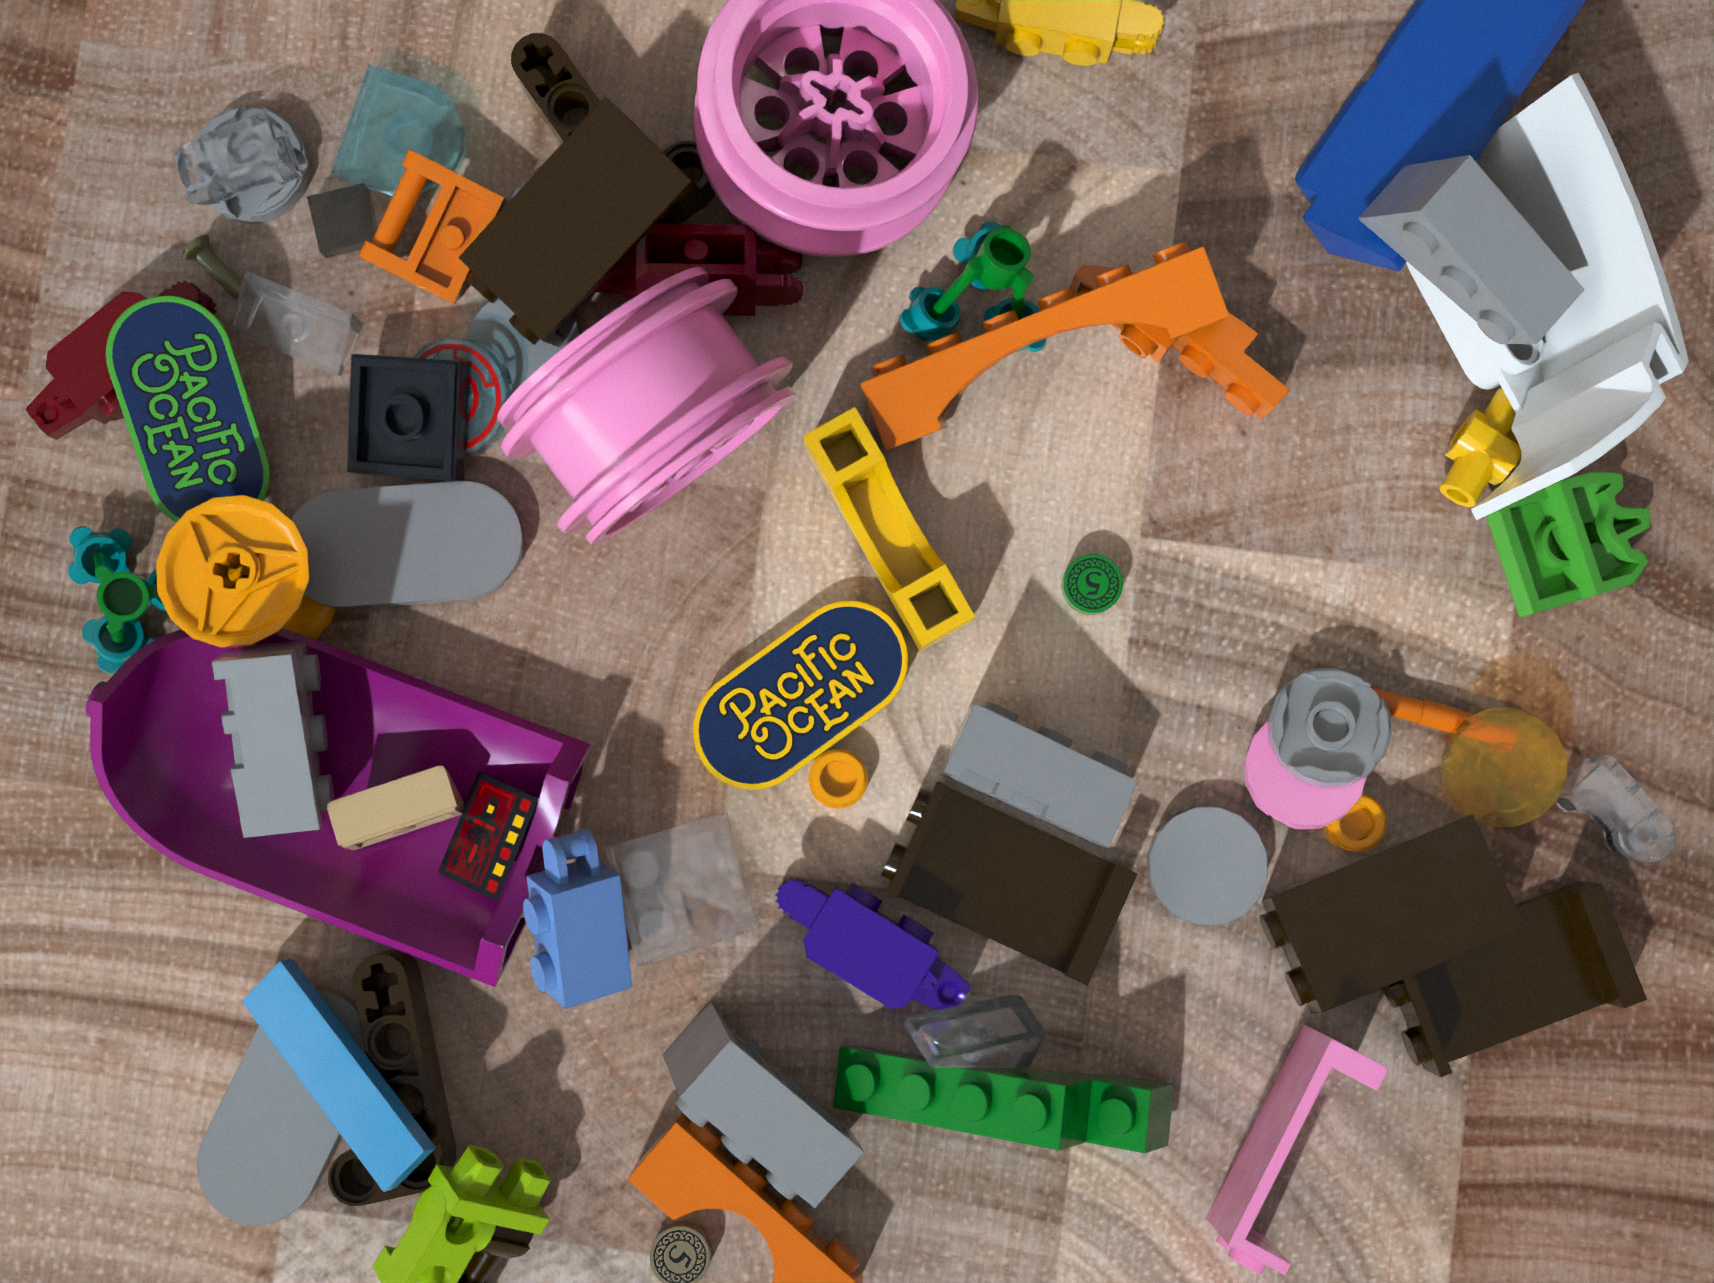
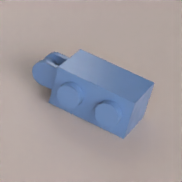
[523,829,632,1009]

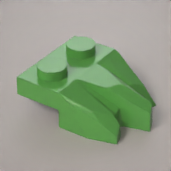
[1486,472,1650,618]

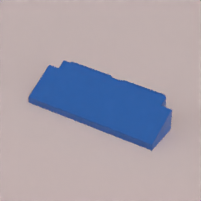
[1295,0,1586,272]

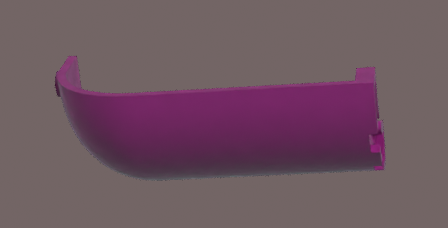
[86,629,591,987]

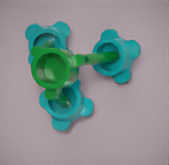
[899,221,1047,352]
[68,526,166,674]

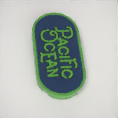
[106,296,271,523]

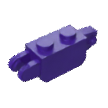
[775,877,971,1017]

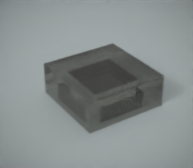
[307,183,378,258]

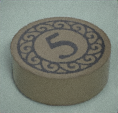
[650,1222,712,1283]

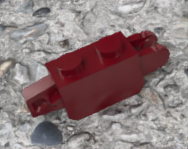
[593,223,803,316]
[26,280,217,440]

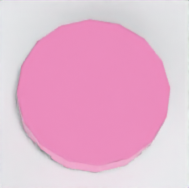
[1244,722,1367,830]

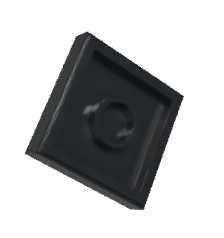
[347,354,469,481]

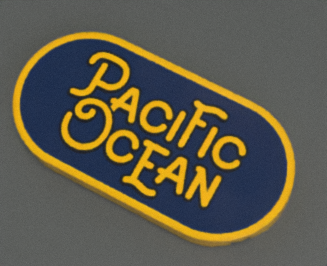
[693,601,908,790]

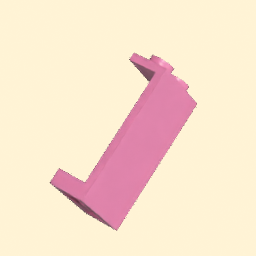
[1206,1025,1389,1275]

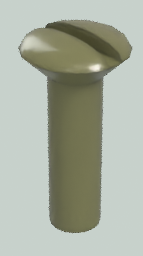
[182,235,248,300]

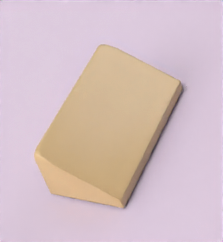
[327,766,465,850]

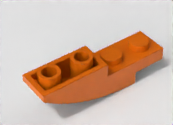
[1069,265,1290,419]

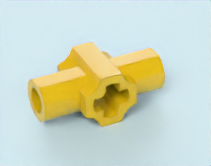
[1439,389,1522,507]

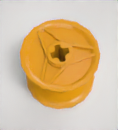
[156,495,336,648]

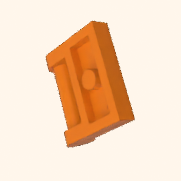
[358,149,506,304]

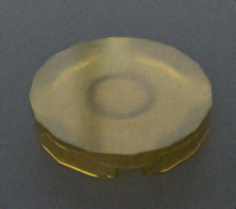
[1441,707,1567,828]

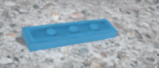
[242,959,436,1192]

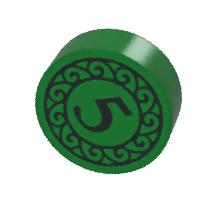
[1061,554,1123,615]

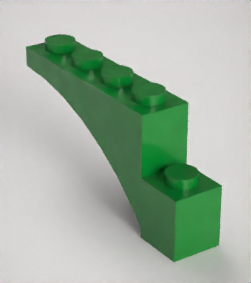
[833,1045,1174,1153]

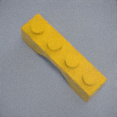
[802,407,976,652]

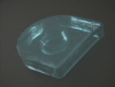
[331,64,467,196]

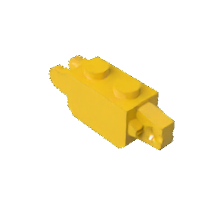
[955,0,1165,66]

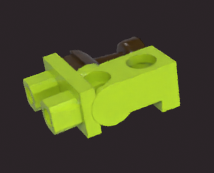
[372,1144,551,1283]

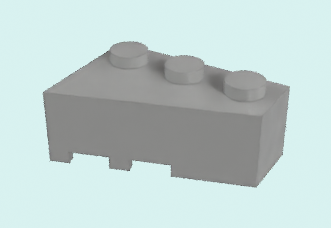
[1358,155,1585,345]
[212,640,334,838]
[940,701,1138,848]
[662,1001,864,1208]

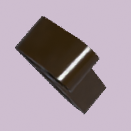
[511,33,715,224]
[328,950,456,1206]

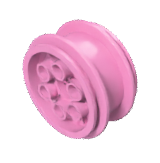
[693,0,979,257]
[497,267,796,546]

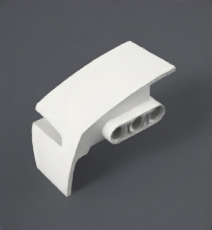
[1406,72,1689,520]

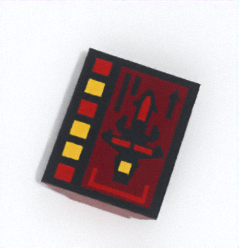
[438,772,539,902]

